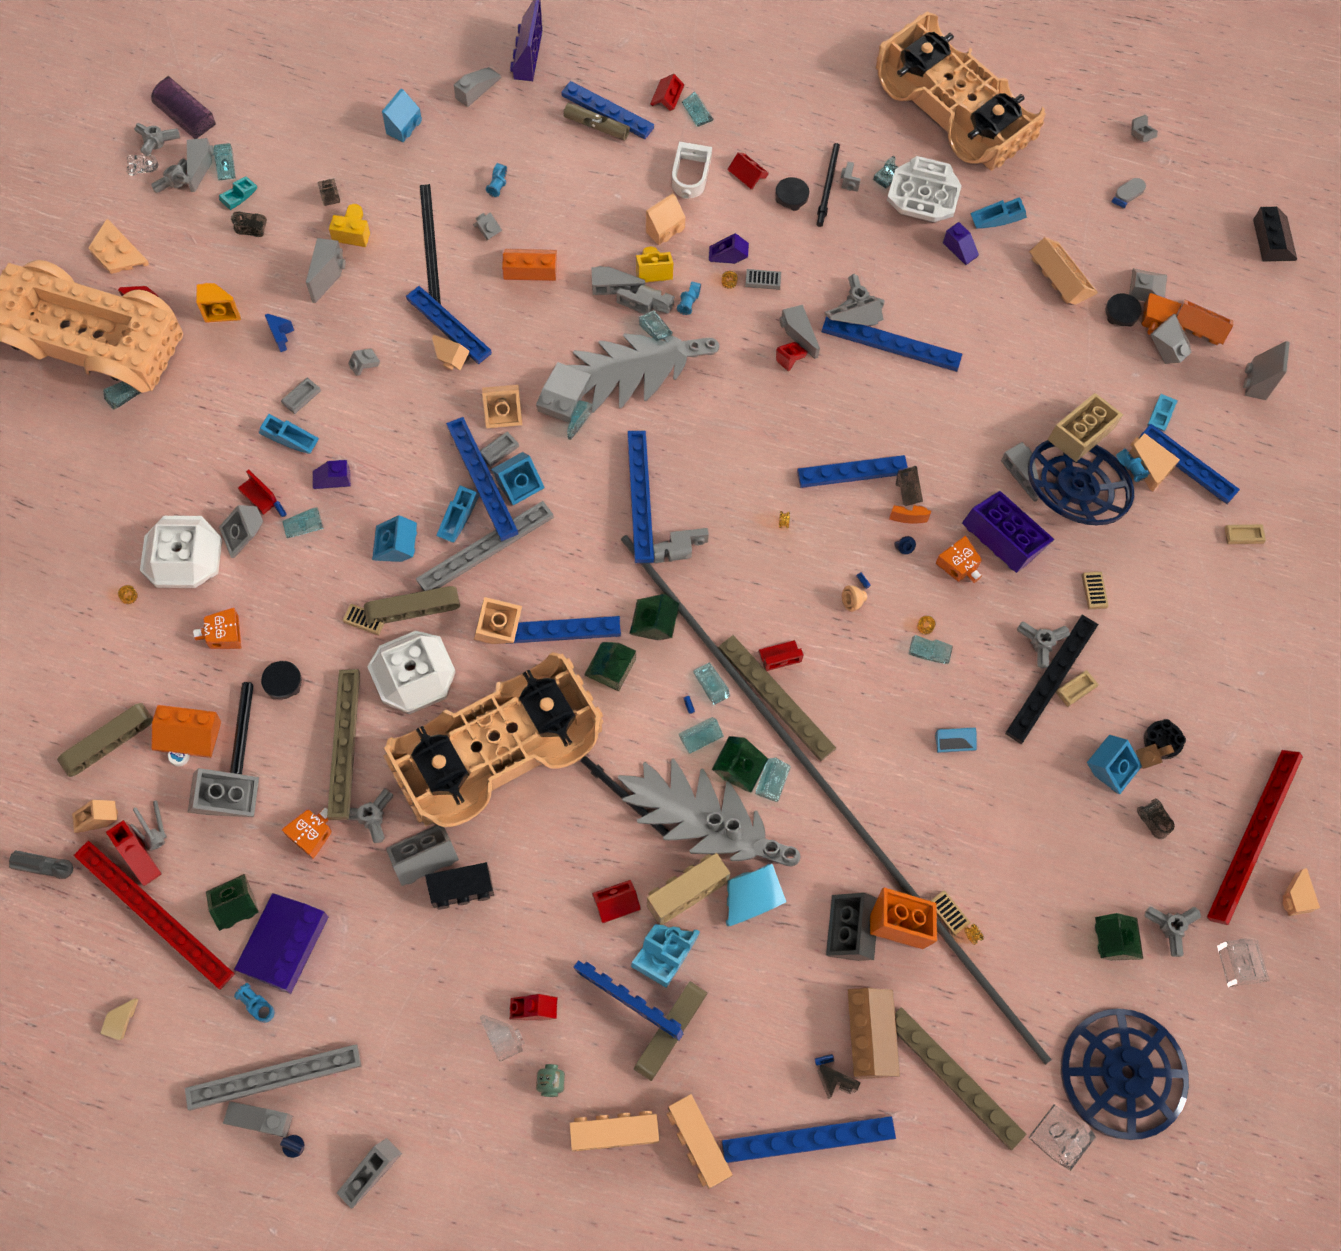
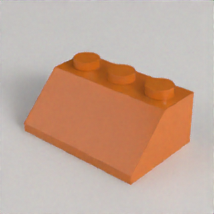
[502,249,557,281]
[1177,299,1234,345]
[152,705,221,758]
[870,887,937,949]

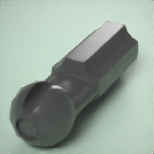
[9,850,73,879]

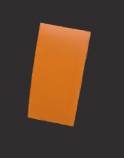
[889,505,931,524]

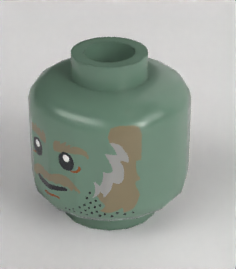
[536,1064,565,1097]

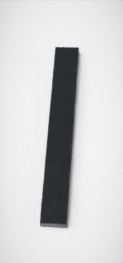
[1005,614,1099,744]

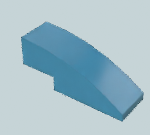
[970,197,1027,229]
[259,414,319,454]
[436,485,479,543]

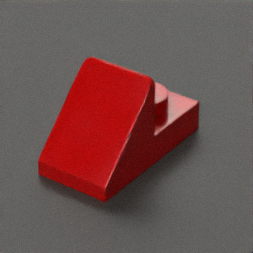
[776,342,808,371]

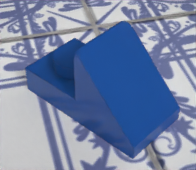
[265,314,294,352]

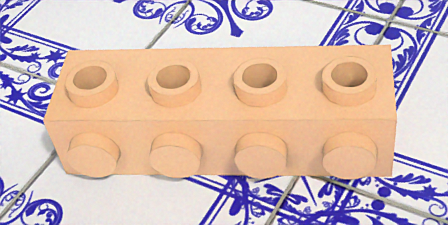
[666,1094,733,1189]
[570,1111,659,1152]

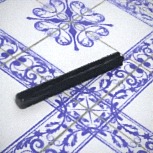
[230,682,253,775]

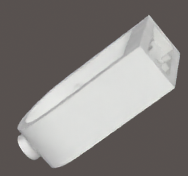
[672,141,712,199]

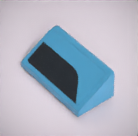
[935,728,977,753]

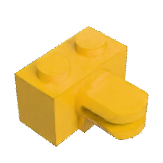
[329,204,370,247]
[636,246,674,283]

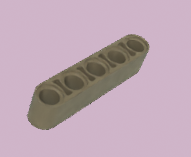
[363,586,460,625]
[57,703,153,777]
[634,981,708,1081]

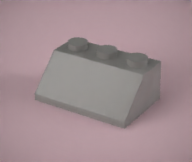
[386,825,459,886]

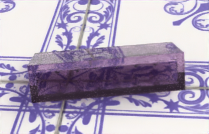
[151,76,216,139]

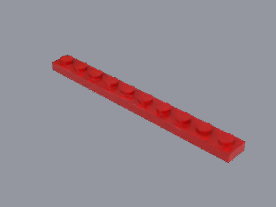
[1207,750,1303,925]
[73,840,235,990]

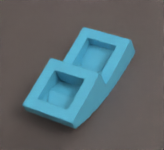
[1148,394,1178,432]

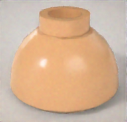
[842,585,867,612]

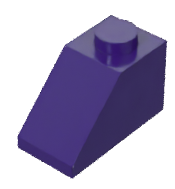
[943,222,979,265]
[709,233,749,264]
[313,460,351,489]

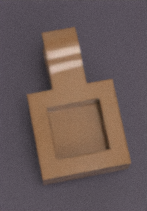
[1136,744,1174,769]

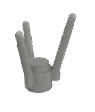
[130,801,167,850]

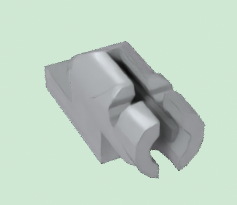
[617,285,675,316]
[653,528,709,563]

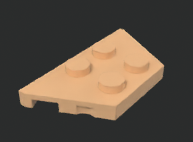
[89,219,149,274]

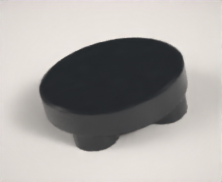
[775,177,810,211]
[1105,293,1142,327]
[261,661,302,700]
[1144,719,1186,759]

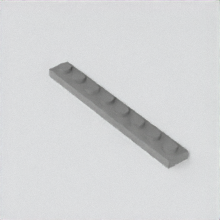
[416,501,554,591]
[185,1044,362,1111]

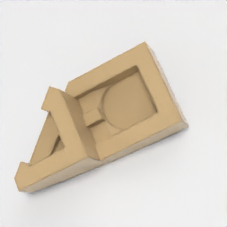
[100,998,138,1040]

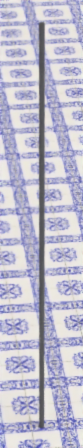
[621,535,1052,1065]

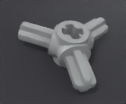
[134,123,180,156]
[151,158,190,193]
[838,274,884,309]
[1017,622,1070,668]
[349,789,393,843]
[1144,907,1201,957]

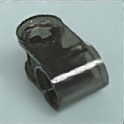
[231,211,267,237]
[1137,798,1175,839]

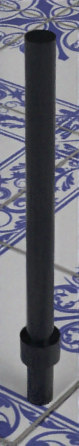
[816,143,840,227]
[581,756,670,841]

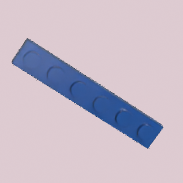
[561,81,654,139]
[406,286,492,364]
[1139,424,1240,504]
[797,455,909,488]
[506,616,621,644]
[574,960,684,1041]

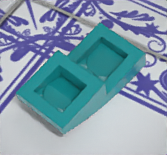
[219,176,257,210]

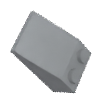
[306,238,346,303]
[1243,341,1290,400]
[536,362,591,424]
[188,768,259,817]

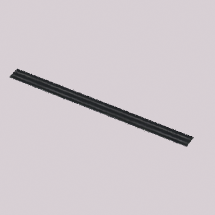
[420,184,441,305]

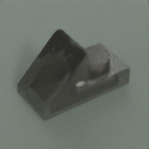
[318,178,340,206]
[896,466,923,506]
[817,1064,861,1099]

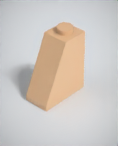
[1129,433,1180,491]

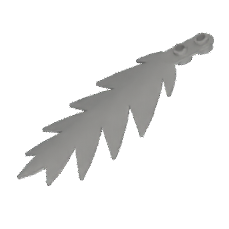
[567,333,719,413]
[618,759,801,866]

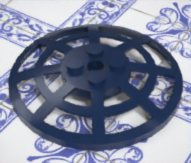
[1028,440,1134,526]
[1061,1009,1189,1140]

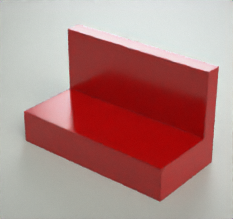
[650,74,685,111]
[727,152,769,190]
[238,470,277,515]
[759,640,804,671]
[592,880,641,924]

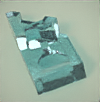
[873,156,898,188]

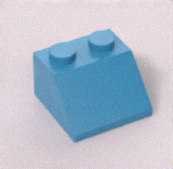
[382,89,422,142]
[491,452,545,505]
[372,515,417,562]
[1087,735,1142,794]

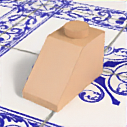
[432,335,469,370]
[72,800,118,833]
[1282,868,1320,916]

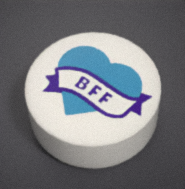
[168,752,190,766]

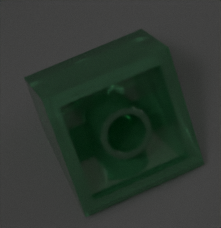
[629,594,680,640]
[584,642,636,691]
[712,736,768,792]
[206,874,259,931]
[1095,913,1143,961]

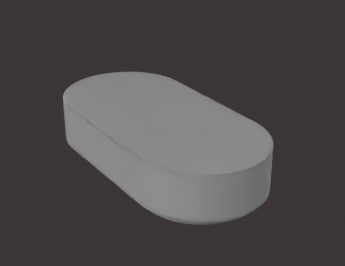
[1115,178,1146,203]

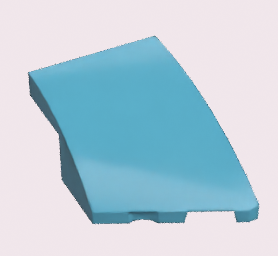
[726,864,786,926]
[631,924,700,988]

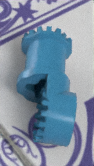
[485,163,507,197]
[676,281,701,315]
[1116,448,1150,482]
[234,983,275,1023]

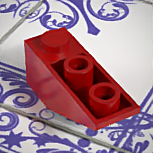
[106,820,162,886]

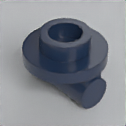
[894,536,916,554]
[280,1135,305,1158]

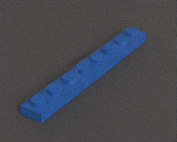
[822,316,963,372]
[446,417,519,541]
[627,431,654,563]
[722,1116,896,1163]

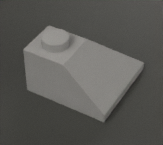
[1129,268,1167,302]
[1150,314,1192,364]
[219,505,263,558]

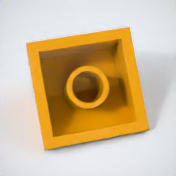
[196,283,241,323]

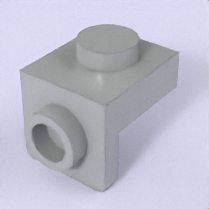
[1131,115,1158,142]
[840,162,861,192]
[473,212,502,240]
[348,349,380,376]

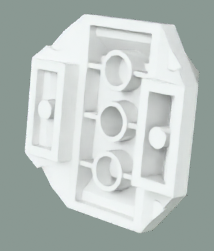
[887,156,961,223]
[140,516,222,588]
[367,631,456,714]

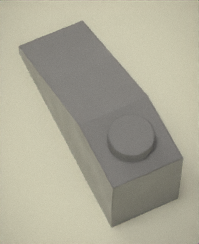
[454,67,501,107]
[187,138,214,192]
[591,266,645,295]
[825,296,884,326]
[780,305,820,359]
[1001,442,1041,502]
[223,1102,293,1138]
[337,1138,402,1209]

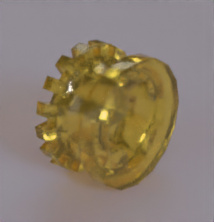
[722,271,737,289]
[779,511,790,528]
[118,585,138,604]
[917,616,936,635]
[964,924,984,945]

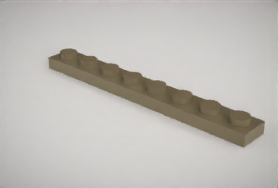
[718,635,836,762]
[327,669,360,820]
[895,1007,1027,1150]

